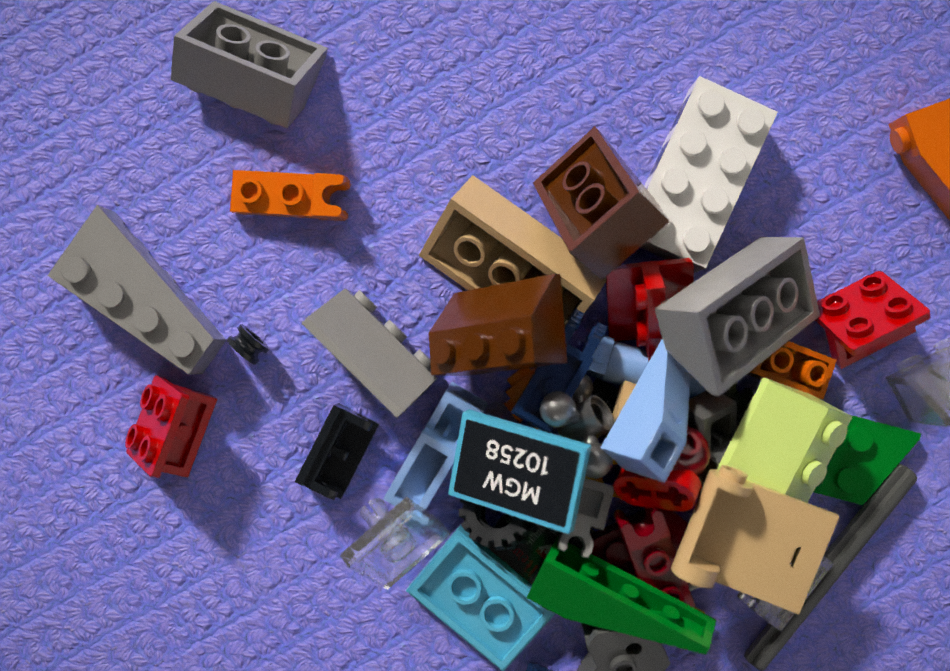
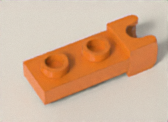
[230,170,351,221]

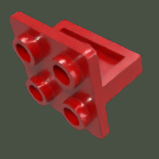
[606,258,694,362]
[815,271,931,369]
[125,375,217,478]

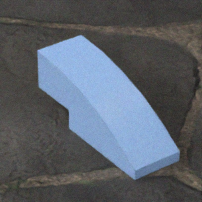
[383,382,488,520]

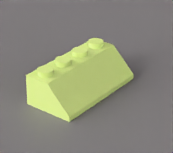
[716,377,853,503]

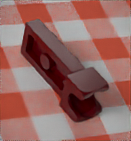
[613,507,696,608]

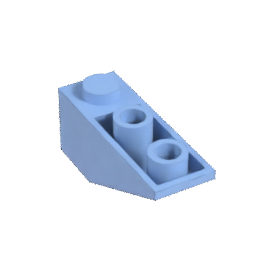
[601,338,690,483]

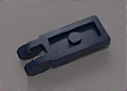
[511,308,607,433]

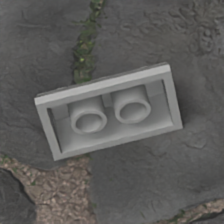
[171,1,328,128]
[301,288,438,418]

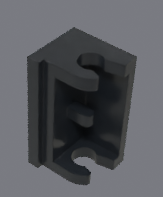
[295,403,380,500]

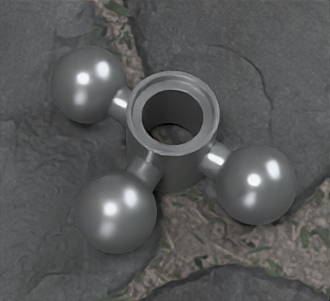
[540,374,615,479]

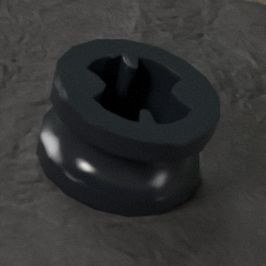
[227,324,270,365]

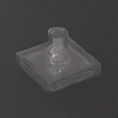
[340,496,451,590]

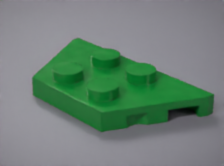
[814,415,921,505]

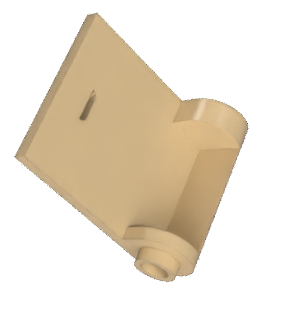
[671,465,840,614]

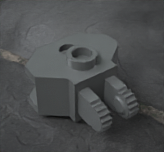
[577,623,671,671]

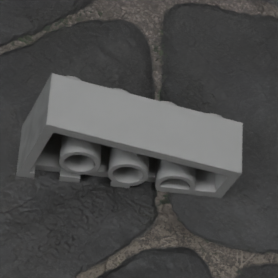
[47,205,226,375]

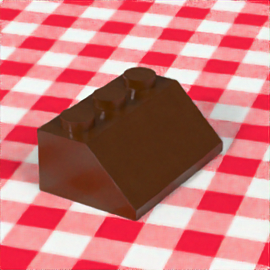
[429,273,567,376]

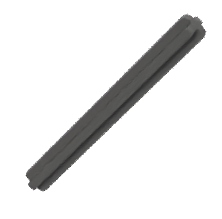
[744,464,917,671]

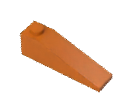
[888,98,950,221]

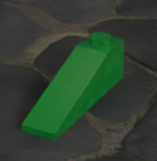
[526,536,716,655]

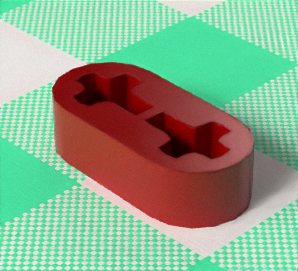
[614,468,701,511]

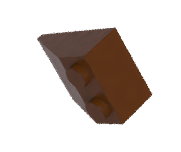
[533,126,670,279]

